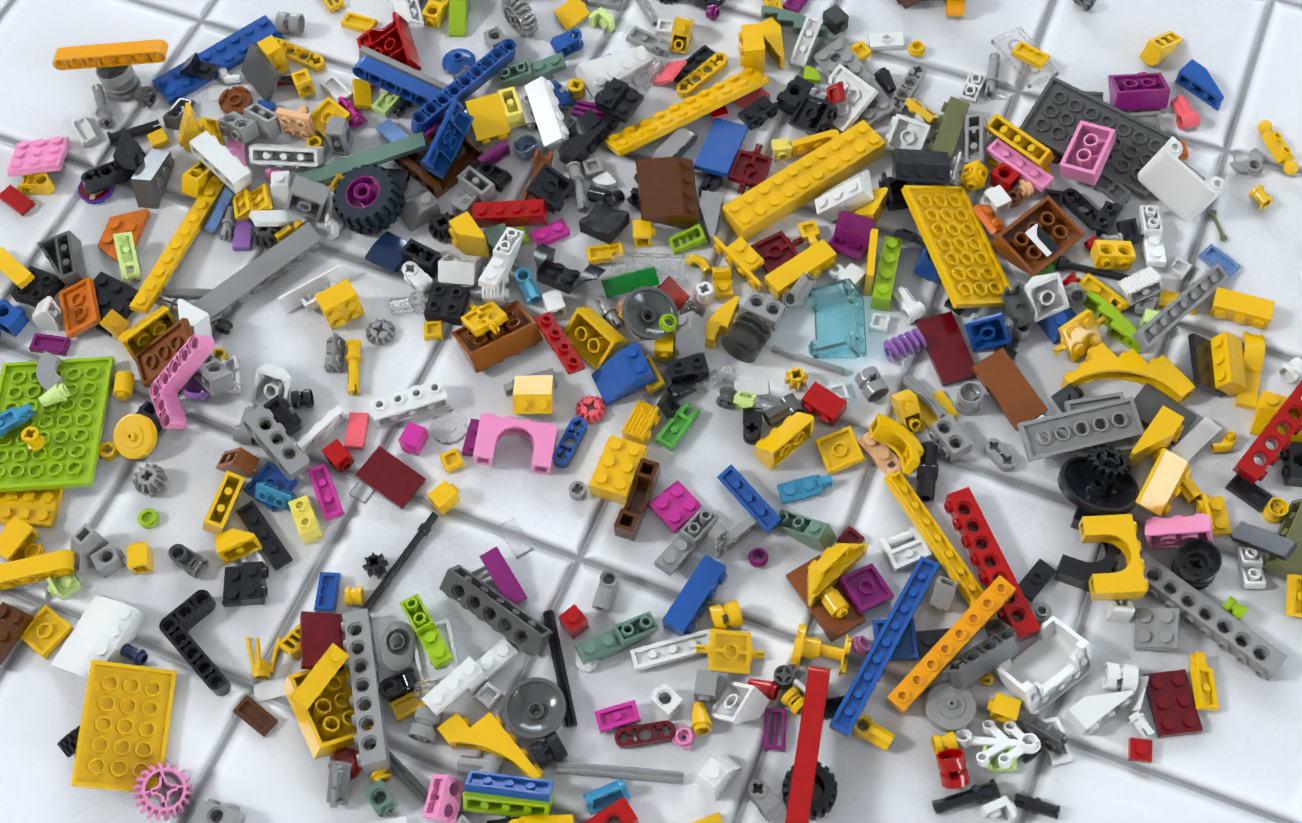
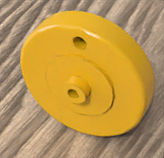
[113,414,157,460]

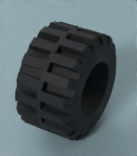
[782,761,838,821]

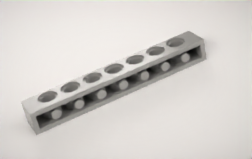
[1140,552,1288,681]
[341,608,391,773]

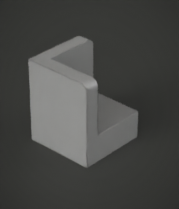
[451,195,479,217]

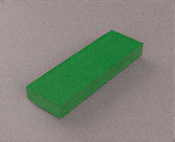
[602,266,660,298]

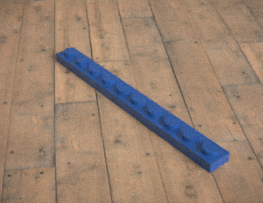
[829,556,940,738]

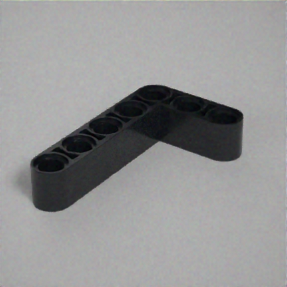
[159,589,231,696]

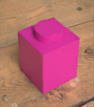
[398,422,429,455]

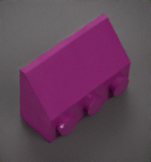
[1108,72,1170,112]

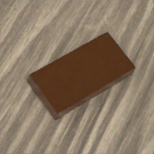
[233,695,278,737]

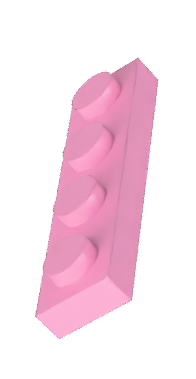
[985,138,1054,193]

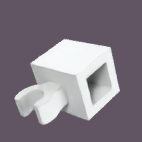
[829,263,866,296]

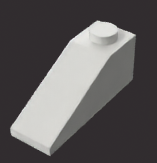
[392,0,424,27]

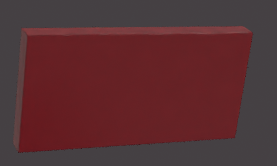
[916,311,976,387]

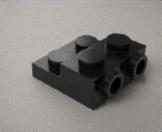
[595,77,644,123]
[789,93,838,135]
[526,163,574,214]
[261,395,302,444]
[222,561,269,607]

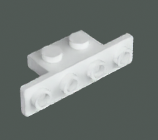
[278,263,350,313]

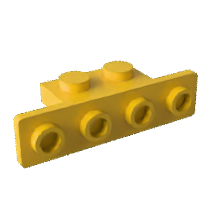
[713,236,765,293]

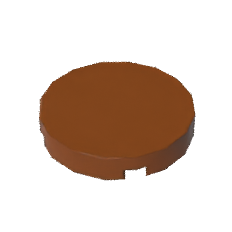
[218,86,253,115]

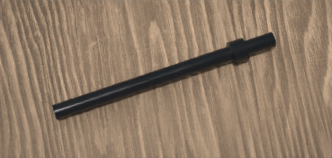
[362,512,439,611]

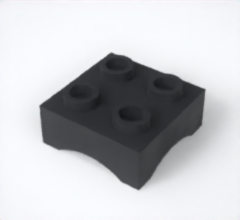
[579,200,630,245]
[10,266,65,308]
[423,283,470,326]

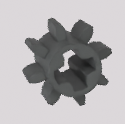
[134,86,156,108]

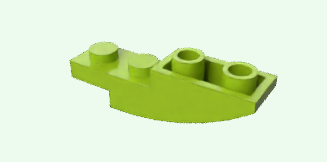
[400,593,454,670]

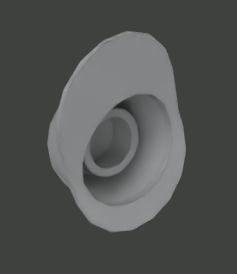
[381,621,415,671]

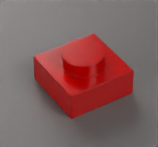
[826,83,845,105]
[1128,737,1152,764]

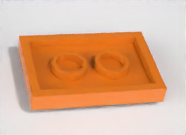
[58,276,101,338]

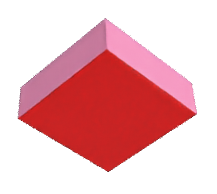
[709,105,729,121]

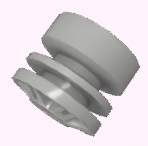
[96,65,141,101]

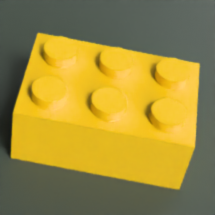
[589,435,647,505]

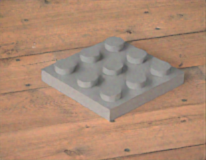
[1064,392,1136,457]

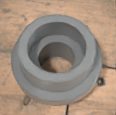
[1031,602,1052,622]

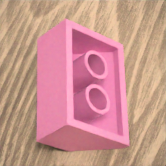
[1144,513,1213,550]

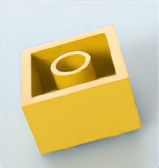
[738,23,765,72]
[314,279,365,331]

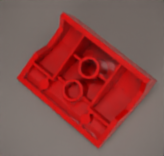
[357,11,422,88]

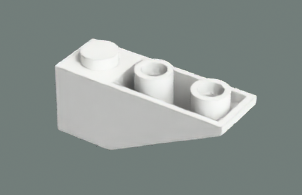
[1064,690,1134,735]

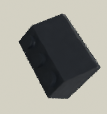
[891,148,950,186]

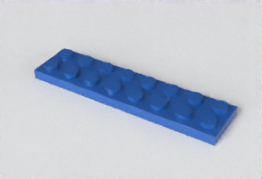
[152,15,284,105]

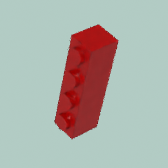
[472,199,547,228]

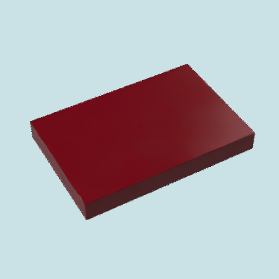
[355,446,426,510]
[300,611,344,672]

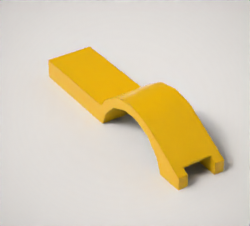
[1235,331,1265,410]

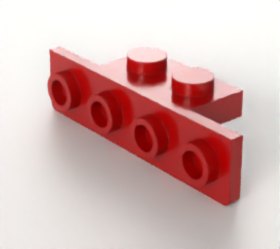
[534,312,586,375]

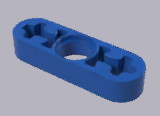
[553,417,587,468]

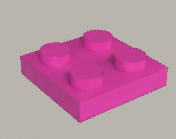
[648,480,702,534]

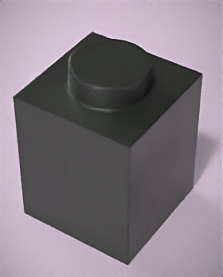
[822,4,849,35]

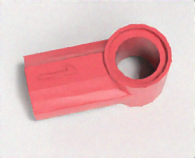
[1170,95,1200,130]

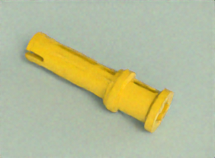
[345,339,362,396]

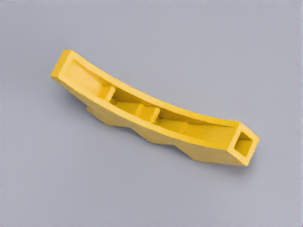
[1061,343,1196,404]

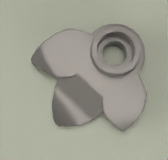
[1230,148,1264,176]

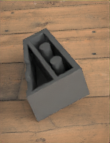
[131,149,175,209]

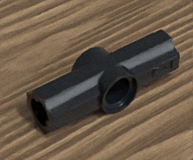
[917,441,939,502]

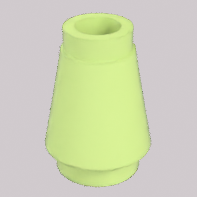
[39,383,70,407]

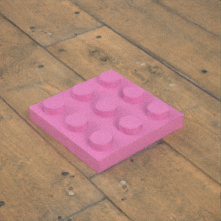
[7,137,70,177]

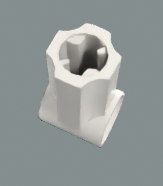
[892,286,926,324]

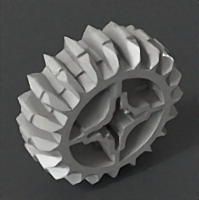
[501,0,538,38]

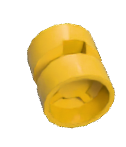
[708,600,743,630]

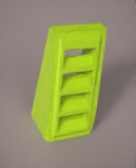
[668,224,709,255]

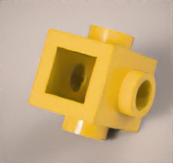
[959,160,989,192]

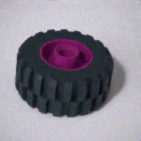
[332,164,405,235]

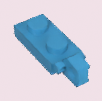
[0,403,35,436]
[777,474,833,505]

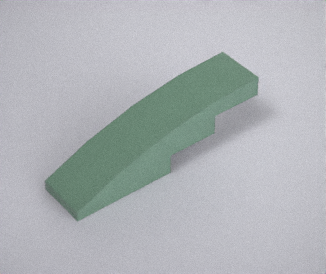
[761,5,827,37]

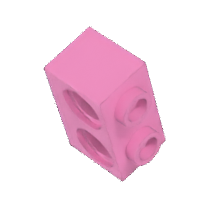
[422,774,465,823]

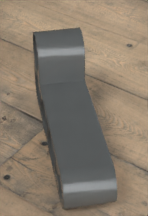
[946,619,1021,689]

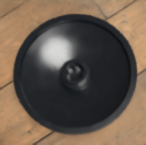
[1058,456,1140,516]

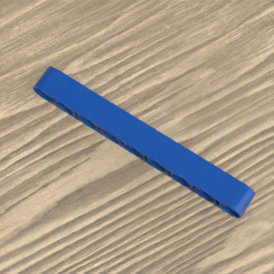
[411,39,517,134]

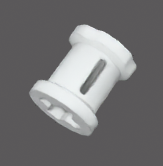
[696,281,713,305]

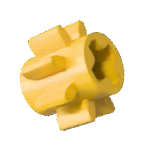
[784,366,808,391]

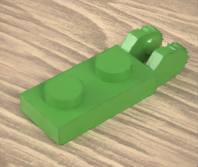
[655,402,701,451]

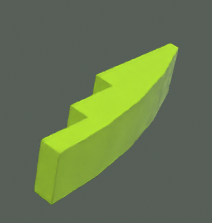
[1082,289,1142,354]

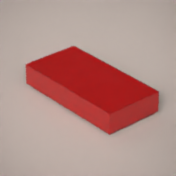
[0,185,35,216]

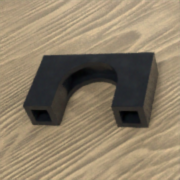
[1054,507,1121,592]

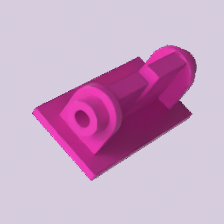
[338,96,367,130]

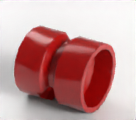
[936,748,970,789]

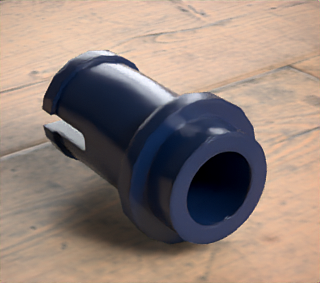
[120,643,148,665]

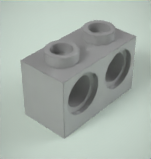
[218,111,260,144]
[742,291,786,332]
[929,414,973,463]

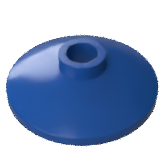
[442,48,476,75]

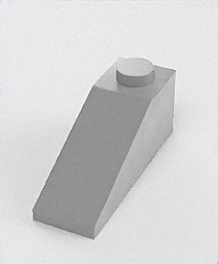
[965,112,987,164]
[697,190,724,247]

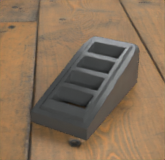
[163,97,195,130]

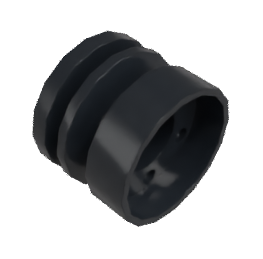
[1171,538,1222,591]

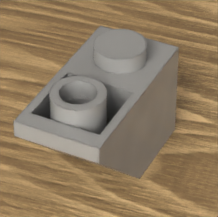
[70,523,109,573]

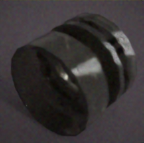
[721,313,771,363]

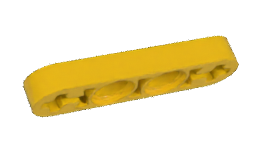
[275,38,326,72]
[676,52,727,99]

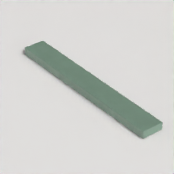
[293,132,428,184]

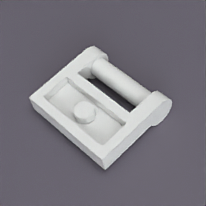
[879,526,932,572]

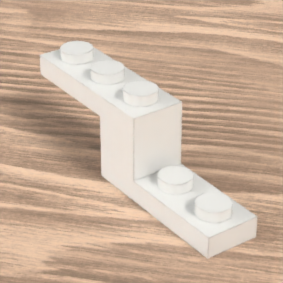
[422,637,518,716]

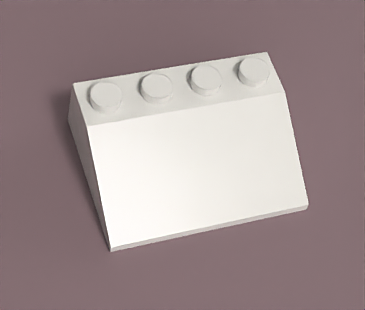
[50,595,147,682]

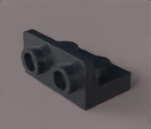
[738,95,779,130]
[878,172,909,211]

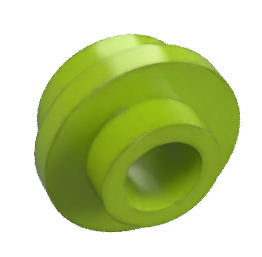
[659,314,678,332]

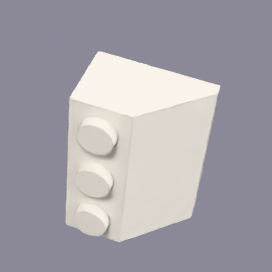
[815,169,874,223]

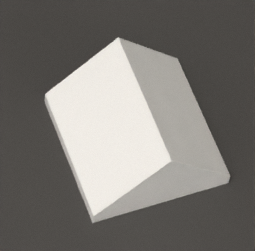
[1024,272,1070,322]

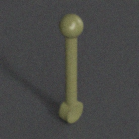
[1208,210,1227,242]

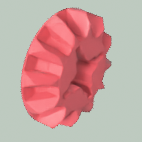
[575,394,606,423]

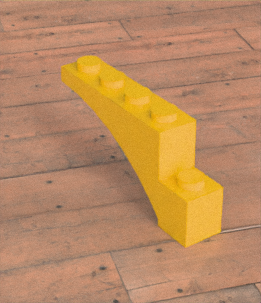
[437,712,543,779]

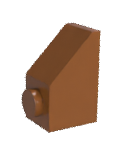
[216,447,260,477]

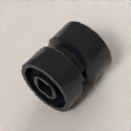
[529,732,568,770]

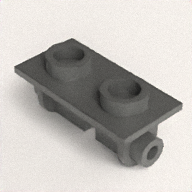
[1022,716,1068,755]

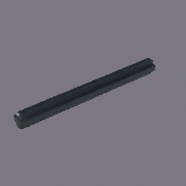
[543,610,577,728]

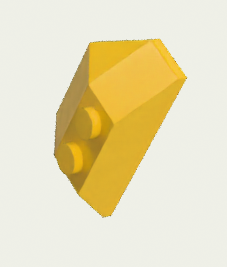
[807,543,868,607]

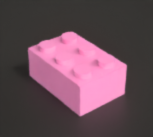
[1059,120,1116,186]

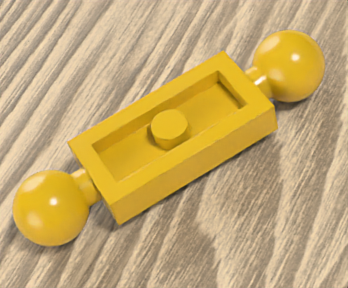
[1257,120,1299,175]

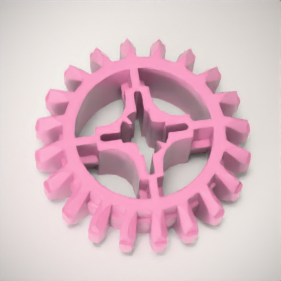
[132,762,193,821]

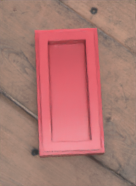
[344,412,370,450]

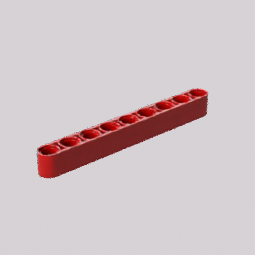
[785,665,830,823]

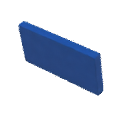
[693,118,748,178]

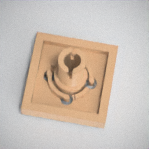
[276,105,318,140]

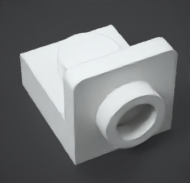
[979,796,1017,822]

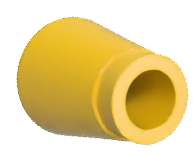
[691,702,712,735]

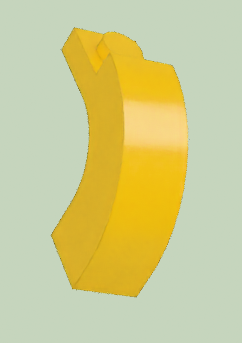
[869,413,924,476]

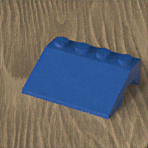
[420,98,474,180]

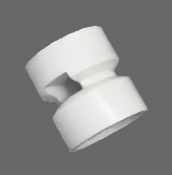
[1102,662,1139,693]

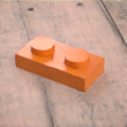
[972,204,1005,235]

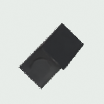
[180,52,218,81]

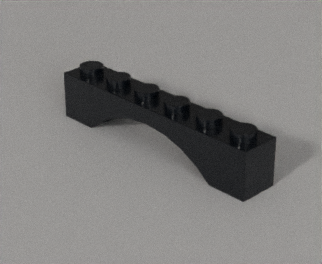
[558,86,638,165]

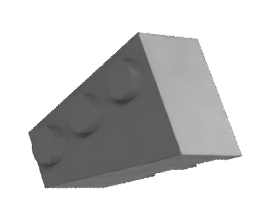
[37,230,87,287]

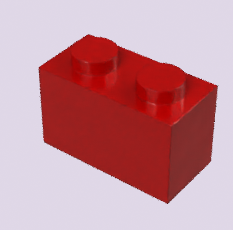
[802,382,847,426]

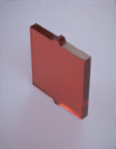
[657,275,690,311]

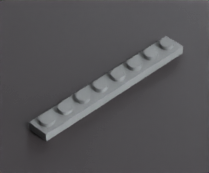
[1132,263,1230,351]

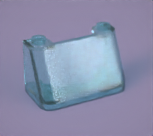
[806,278,867,359]

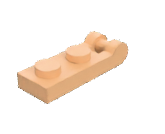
[857,432,903,476]

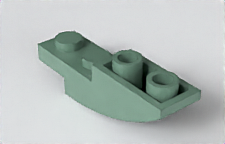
[497,52,567,86]
[574,611,659,665]

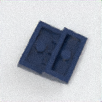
[365,231,408,274]

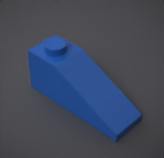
[1175,59,1224,111]

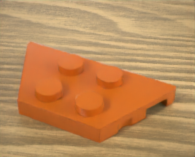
[97,209,150,262]

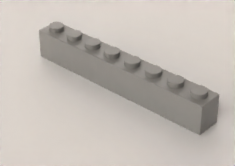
[192,222,322,325]

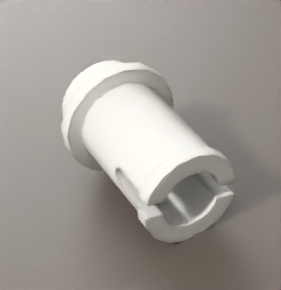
[1128,710,1155,739]

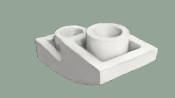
[959,70,987,103]
[1237,547,1267,589]

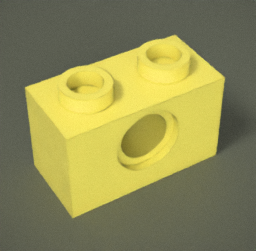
[498,86,525,129]
[288,495,324,545]

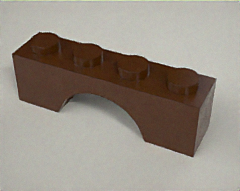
[614,458,661,541]

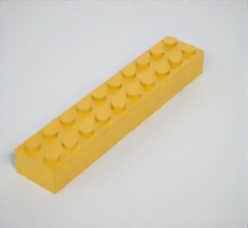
[722,120,886,241]

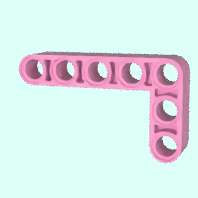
[149,335,215,430]

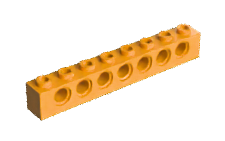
[887,575,1016,716]

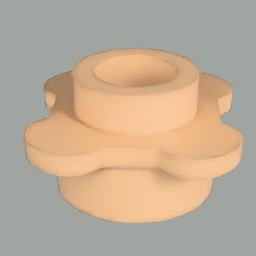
[1016,179,1034,200]

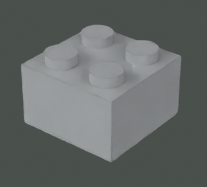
[284,175,330,222]

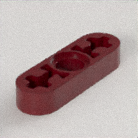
[614,720,676,749]

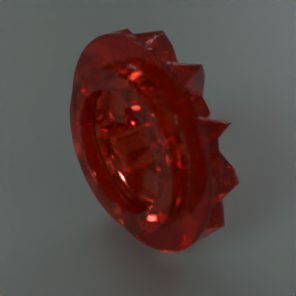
[328,747,362,780]

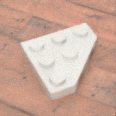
[828,64,879,132]

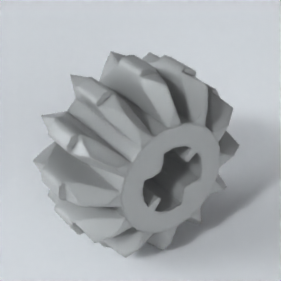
[132,463,168,496]

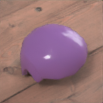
[182,376,210,401]

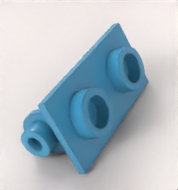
[255,481,297,512]
[583,778,630,815]

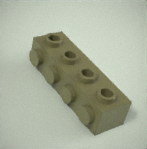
[926,96,970,161]

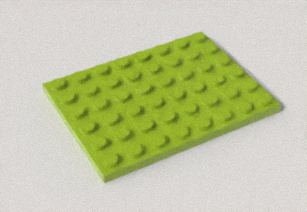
[0,356,116,492]

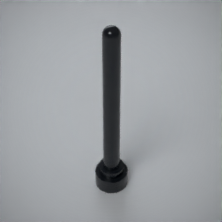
[1056,256,1130,281]

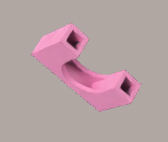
[473,413,557,475]

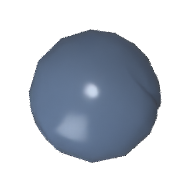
[512,135,539,160]

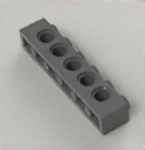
[439,565,553,657]

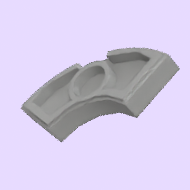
[36,351,64,392]

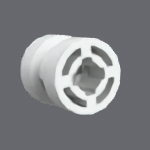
[1278,357,1302,384]

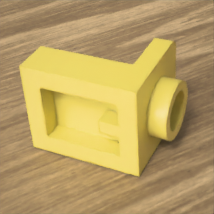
[771,138,792,161]

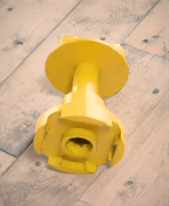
[791,624,852,676]

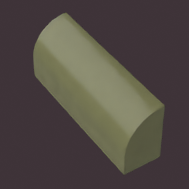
[1263,499,1302,581]

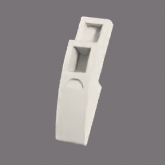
[1139,205,1167,267]
[478,227,524,290]

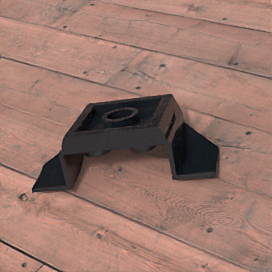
[533,243,605,294]

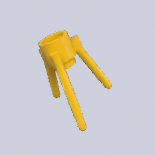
[246,637,281,680]

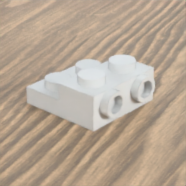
[884,114,931,151]

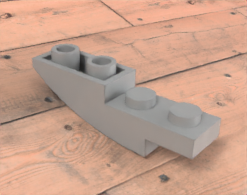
[654,506,719,576]

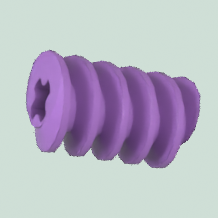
[883,328,927,363]

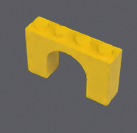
[1079,514,1149,601]

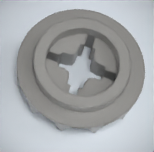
[366,318,395,345]

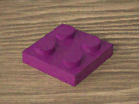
[837,563,895,615]

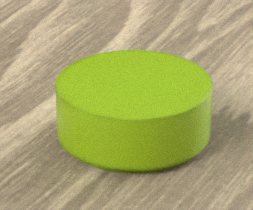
[138,508,159,529]

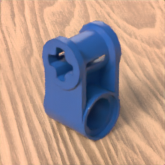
[550,29,584,57]

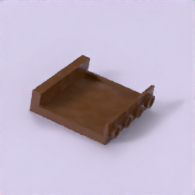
[393,118,483,199]

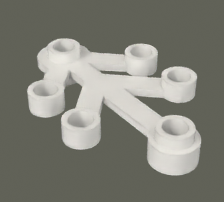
[955,720,1041,769]

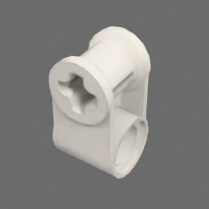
[402,261,434,296]

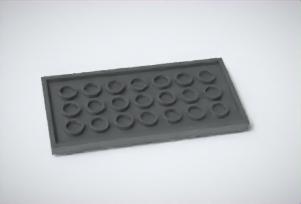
[1019,76,1180,199]

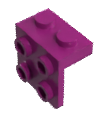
[828,210,875,260]

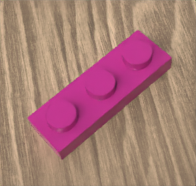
[307,463,344,522]

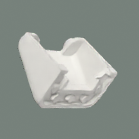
[1138,136,1229,222]
[992,616,1093,715]

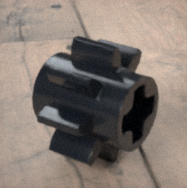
[363,552,389,578]

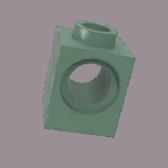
[363,778,398,817]

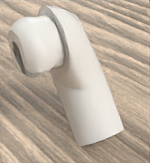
[218,68,242,84]

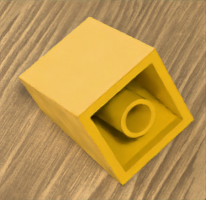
[465,92,511,146]

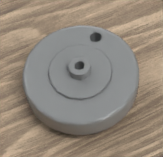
[924,681,977,733]

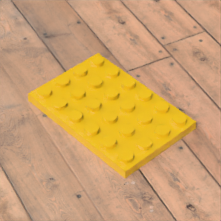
[70,660,177,794]

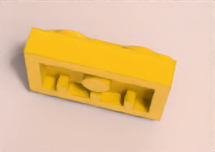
[1195,493,1232,537]

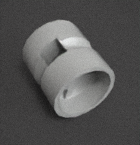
[275,11,305,35]
[855,366,889,403]
[955,381,984,416]
[408,706,443,744]

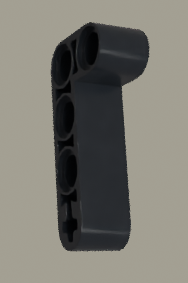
[81,140,146,194]

